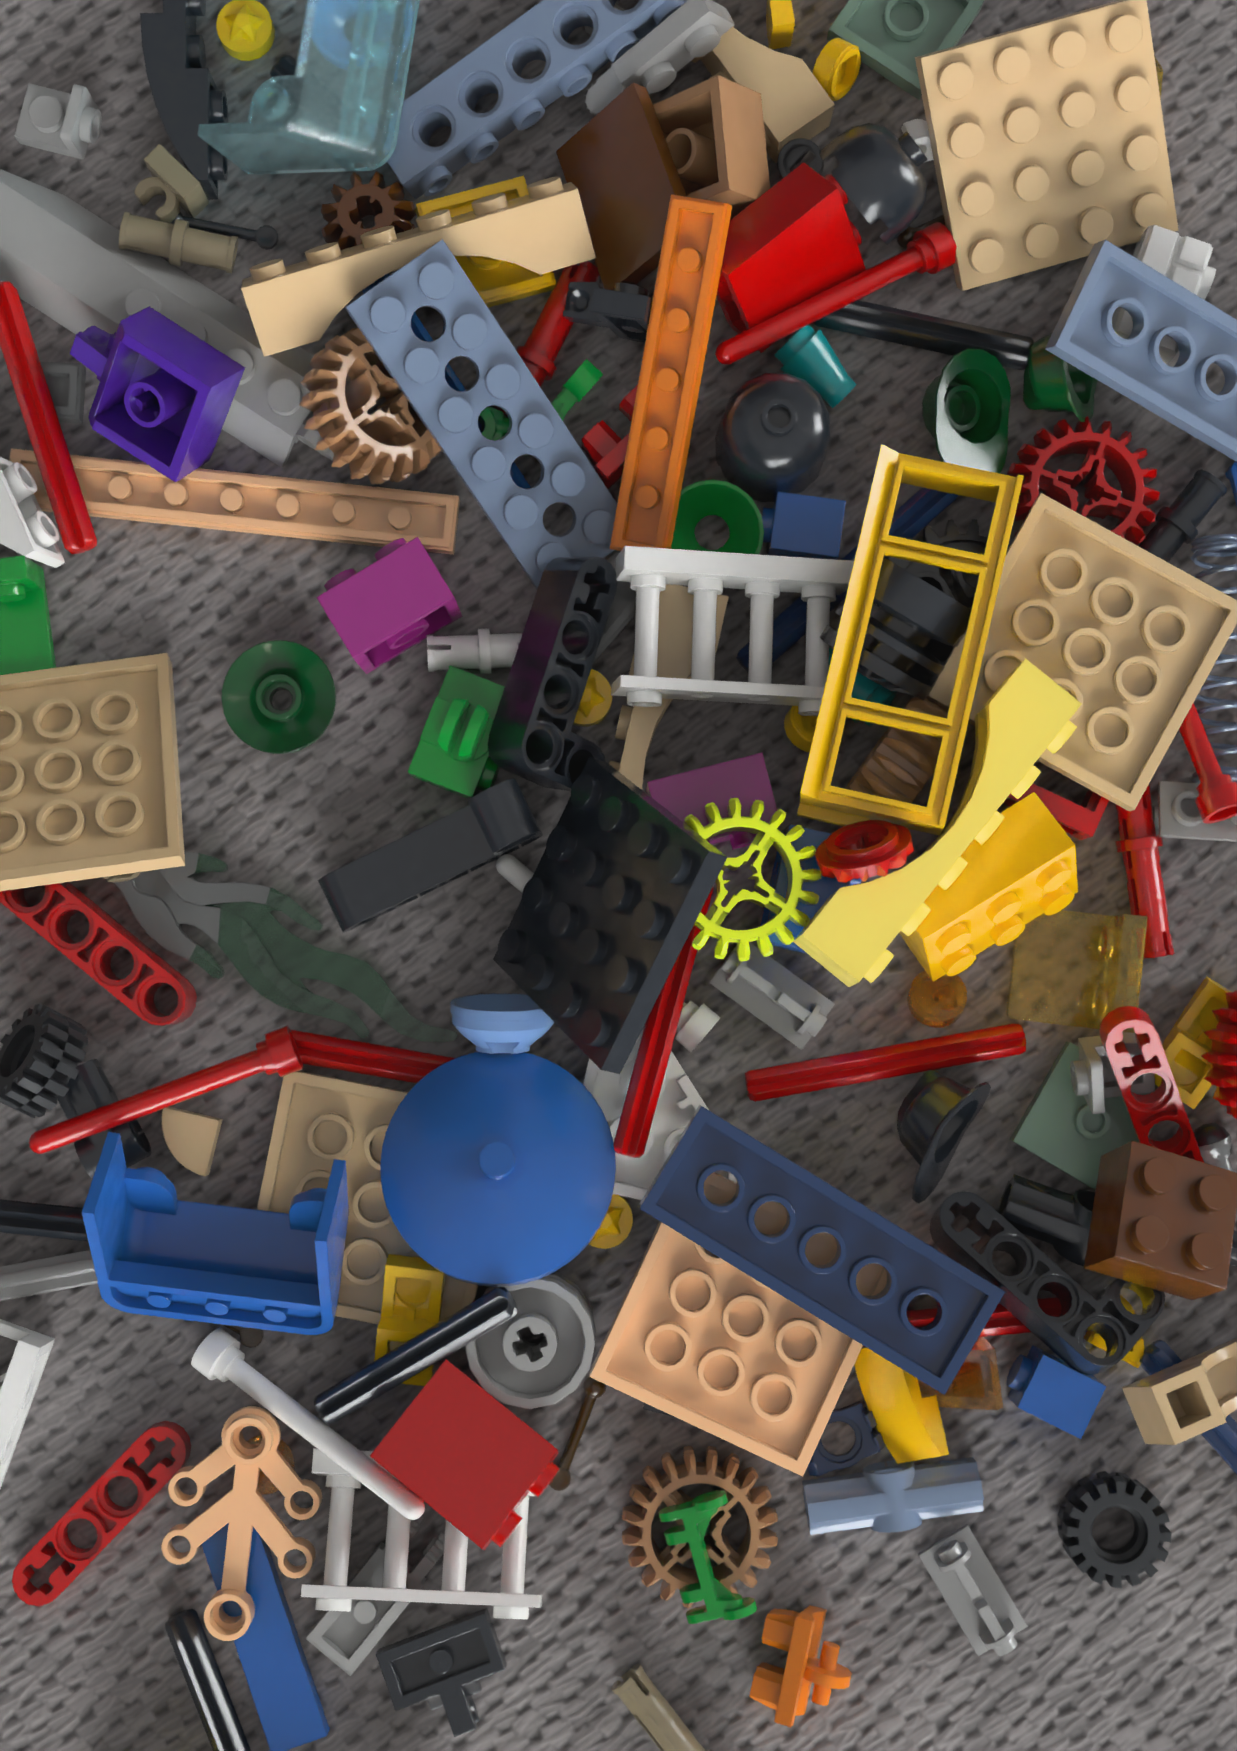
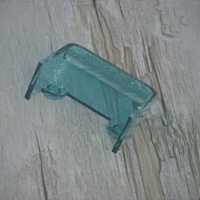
[198,0,420,175]

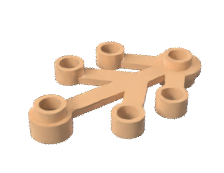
[161,1406,322,1641]

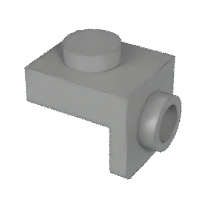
[1070,1032,1155,1114]

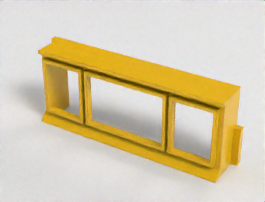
[797,444,1024,836]

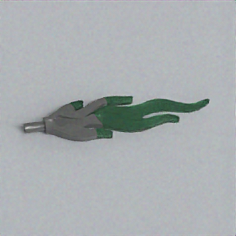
[114,851,458,1042]

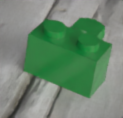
[408,665,505,799]

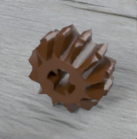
[321,171,416,250]

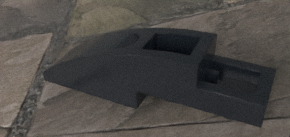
[140,0,228,200]

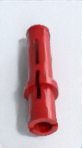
[493,261,600,417]
[1115,784,1175,959]

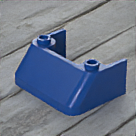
[82,1132,349,1335]

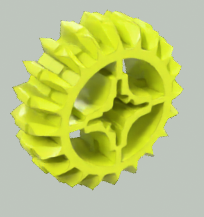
[684,798,821,961]

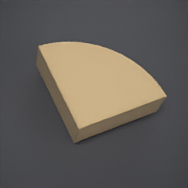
[162,1107,223,1176]

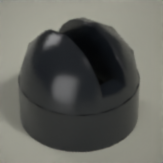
[778,138,824,178]

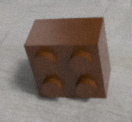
[1084,1141,1237,1300]

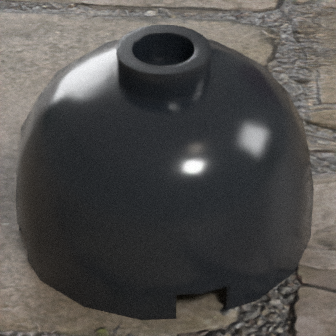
[818,123,927,245]

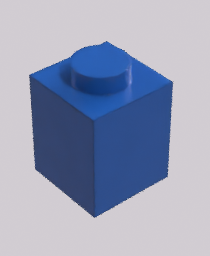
[761,491,846,560]
[1006,1345,1106,1439]

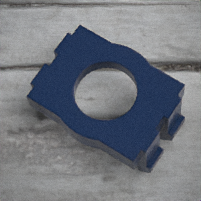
[807,1401,885,1477]

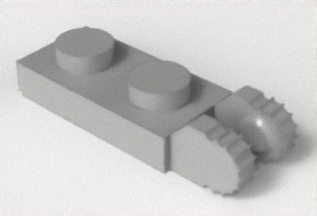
[584,0,735,116]
[305,1516,445,1676]

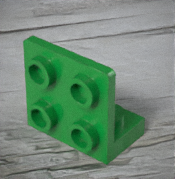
[0,555,56,675]

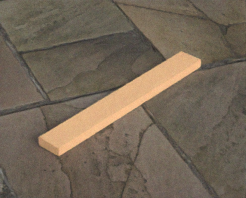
[10,448,460,555]

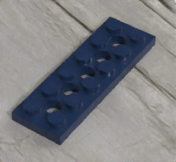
[638,1105,1005,1395]

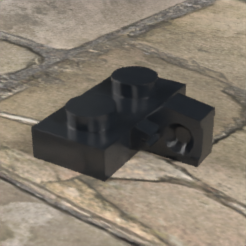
[563,282,652,343]
[376,1608,507,1737]

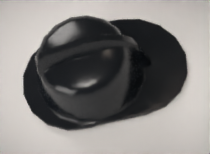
[897,1070,991,1204]

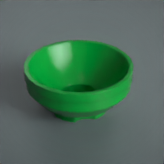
[671,480,764,555]

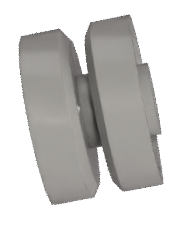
[465,1271,596,1409]

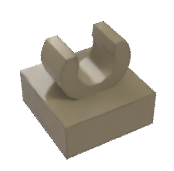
[134,144,209,223]

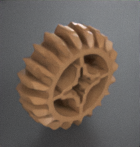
[299,328,441,484]
[843,697,948,827]
[622,1446,778,1608]

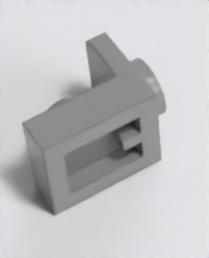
[14,83,102,160]

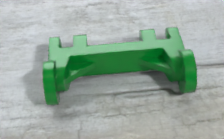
[658,1490,757,1624]

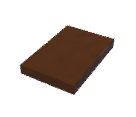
[556,82,687,290]

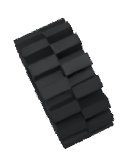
[0,1004,88,1118]
[1057,1471,1172,1588]

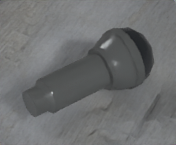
[1193,1123,1234,1172]

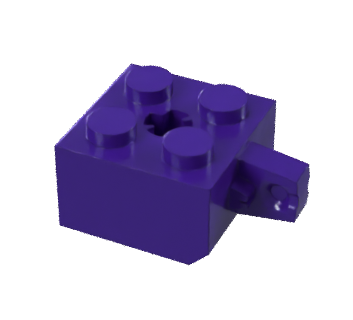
[70,306,245,482]

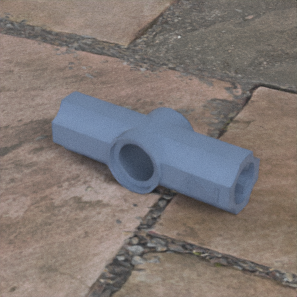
[802,1457,984,1535]

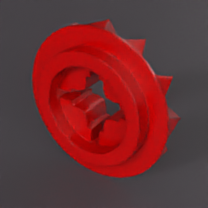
[815,820,914,883]

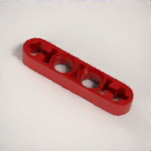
[1099,1006,1204,1163]
[12,1421,191,1606]

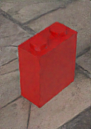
[716,162,866,353]
[370,1359,560,1550]

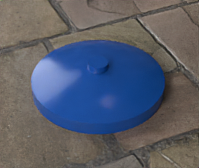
[380,1052,616,1287]

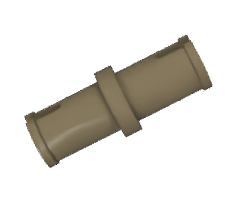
[119,212,238,274]

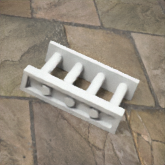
[611,546,854,716]
[301,1448,542,1619]

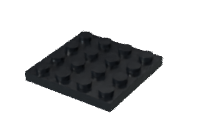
[493,757,727,1074]

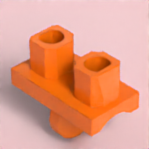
[749,1605,852,1728]

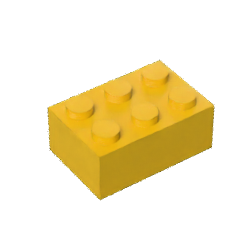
[899,792,1078,982]

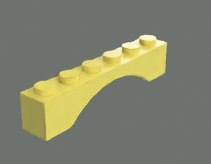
[793,658,1082,987]

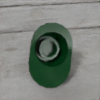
[1023,332,1098,422]
[922,349,1011,474]

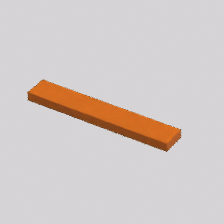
[610,194,732,551]

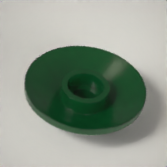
[221,640,336,754]

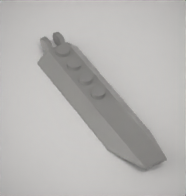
[0,169,334,468]

